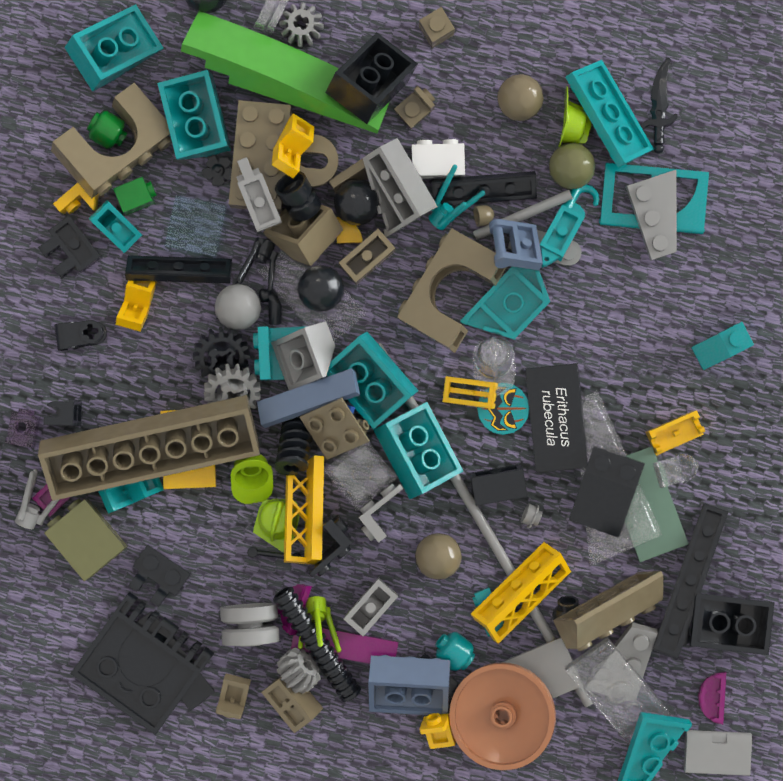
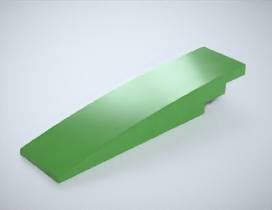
[181,11,390,134]

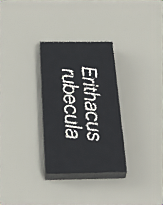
[525,363,588,472]

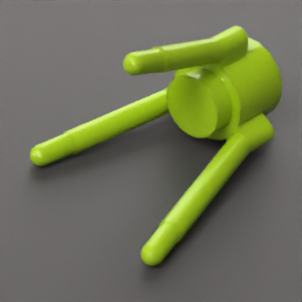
[298,596,341,653]

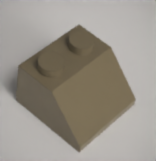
[263,205,343,266]

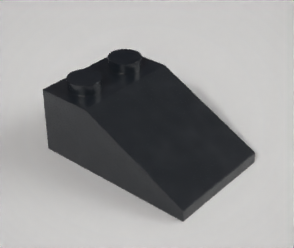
[569,446,645,538]
[690,593,775,655]

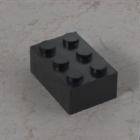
[325,32,418,124]

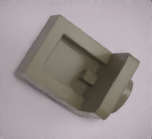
[216,673,251,719]

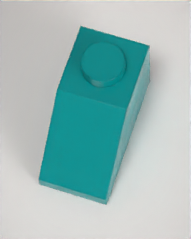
[691,322,754,370]

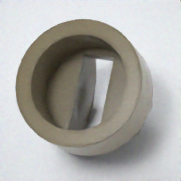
[473,205,494,227]

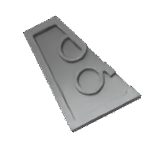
[626,170,677,261]
[584,622,658,702]

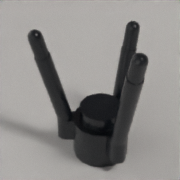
[235,237,279,291]

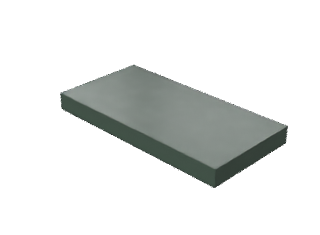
[624,446,689,562]

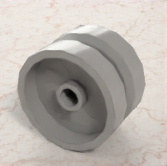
[220,603,280,647]

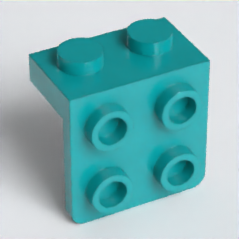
[253,326,308,381]

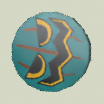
[477,383,529,435]

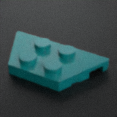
[460,266,551,339]

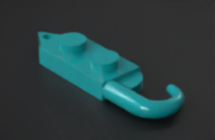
[540,184,599,268]

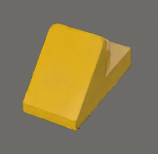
[53,183,99,215]

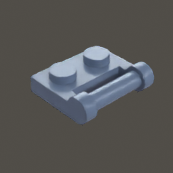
[489,219,543,270]

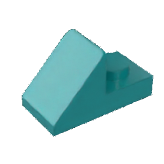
[89,200,142,253]

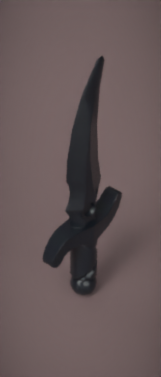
[641,58,678,154]

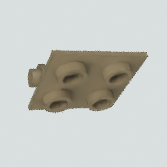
[300,398,370,460]

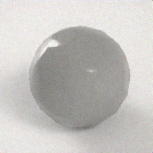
[214,283,261,331]

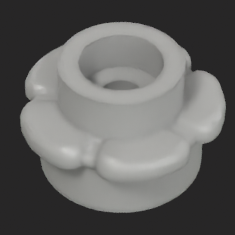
[521,503,542,529]

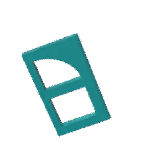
[599,163,709,234]

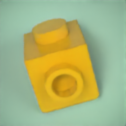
[419,713,456,749]

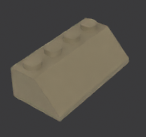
[553,571,663,651]

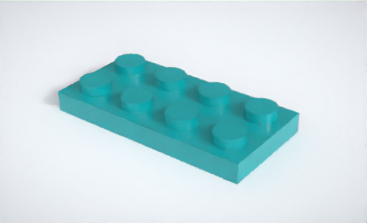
[565,60,654,168]

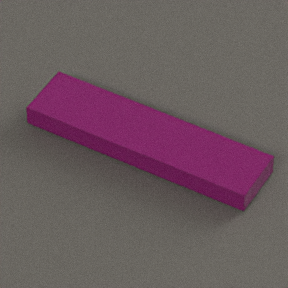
[291,627,399,664]

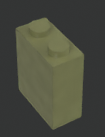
[44,498,128,582]

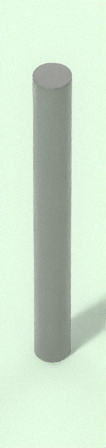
[473,189,573,241]

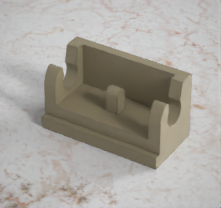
[261,676,323,733]

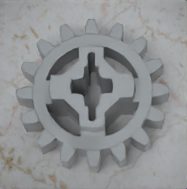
[204,364,261,409]

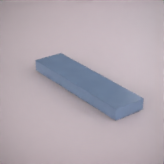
[257,368,360,428]

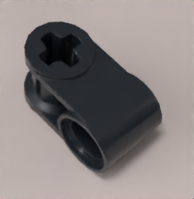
[54,320,107,351]

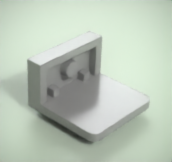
[359,483,403,543]

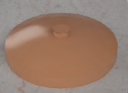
[449,663,556,770]

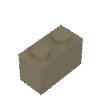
[339,229,396,285]

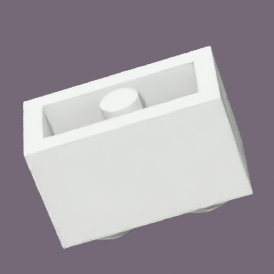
[412,139,465,179]

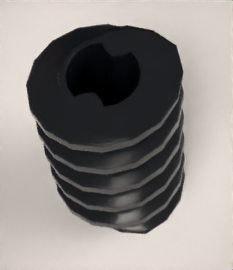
[275,417,313,476]

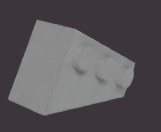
[363,138,438,237]

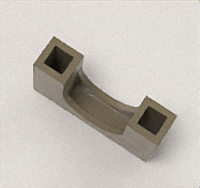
[51,82,172,199]
[397,228,507,353]

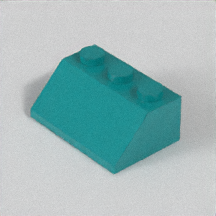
[157,70,232,160]
[373,402,463,499]

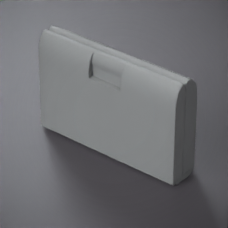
[684,730,752,776]

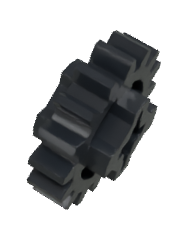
[193,327,250,377]

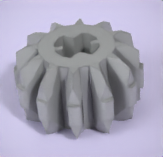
[279,2,324,48]
[277,647,321,694]

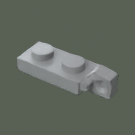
[237,157,282,232]

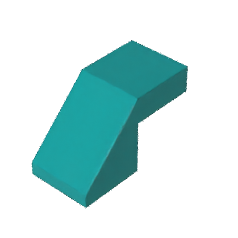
[98,477,164,514]

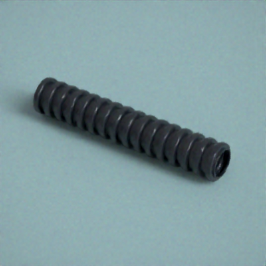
[273,587,361,702]

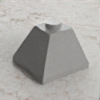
[271,321,335,390]

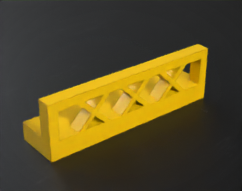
[284,455,324,565]
[471,542,571,644]

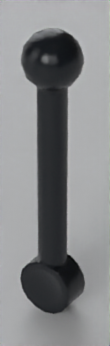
[247,547,301,559]

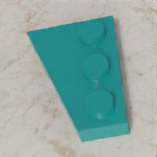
[618,712,692,781]

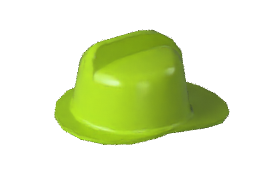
[558,86,591,148]
[231,454,273,504]
[253,498,300,553]

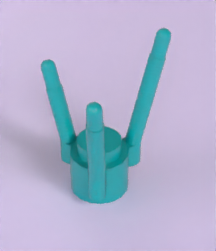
[428,164,485,230]

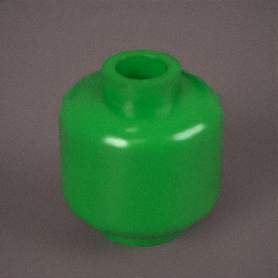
[86,110,127,149]

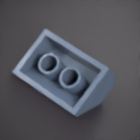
[368,655,450,715]

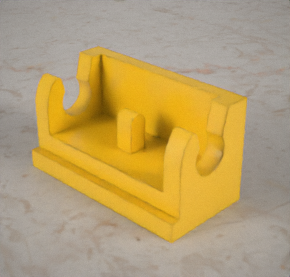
[645,410,705,456]

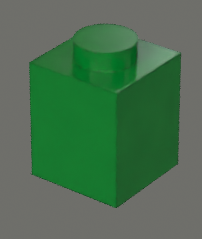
[113,177,157,216]

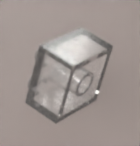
[324,442,398,511]

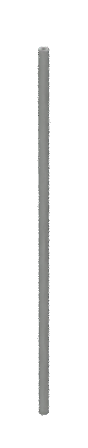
[379,343,594,708]

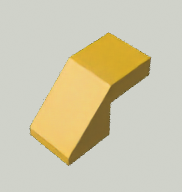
[272,113,314,178]
[115,280,157,332]

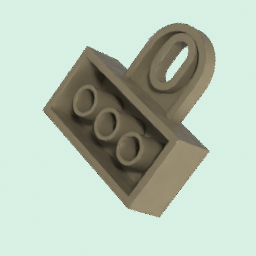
[229,100,339,213]

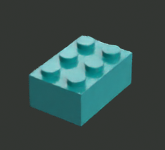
[327,332,418,430]

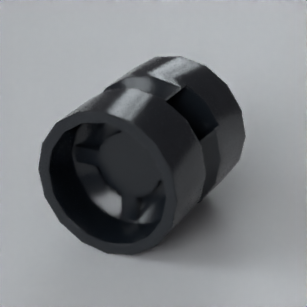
[275,171,321,222]

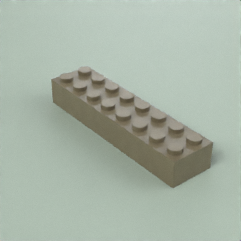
[38,395,260,501]

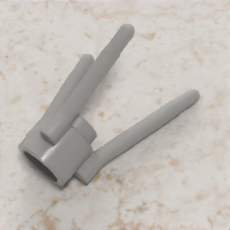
[15,469,60,530]

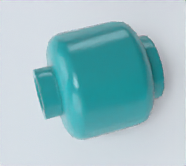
[435,632,475,671]

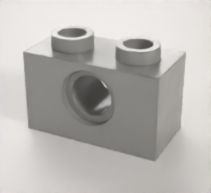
[343,577,398,636]

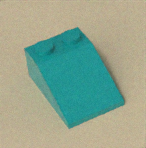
[64,4,164,92]

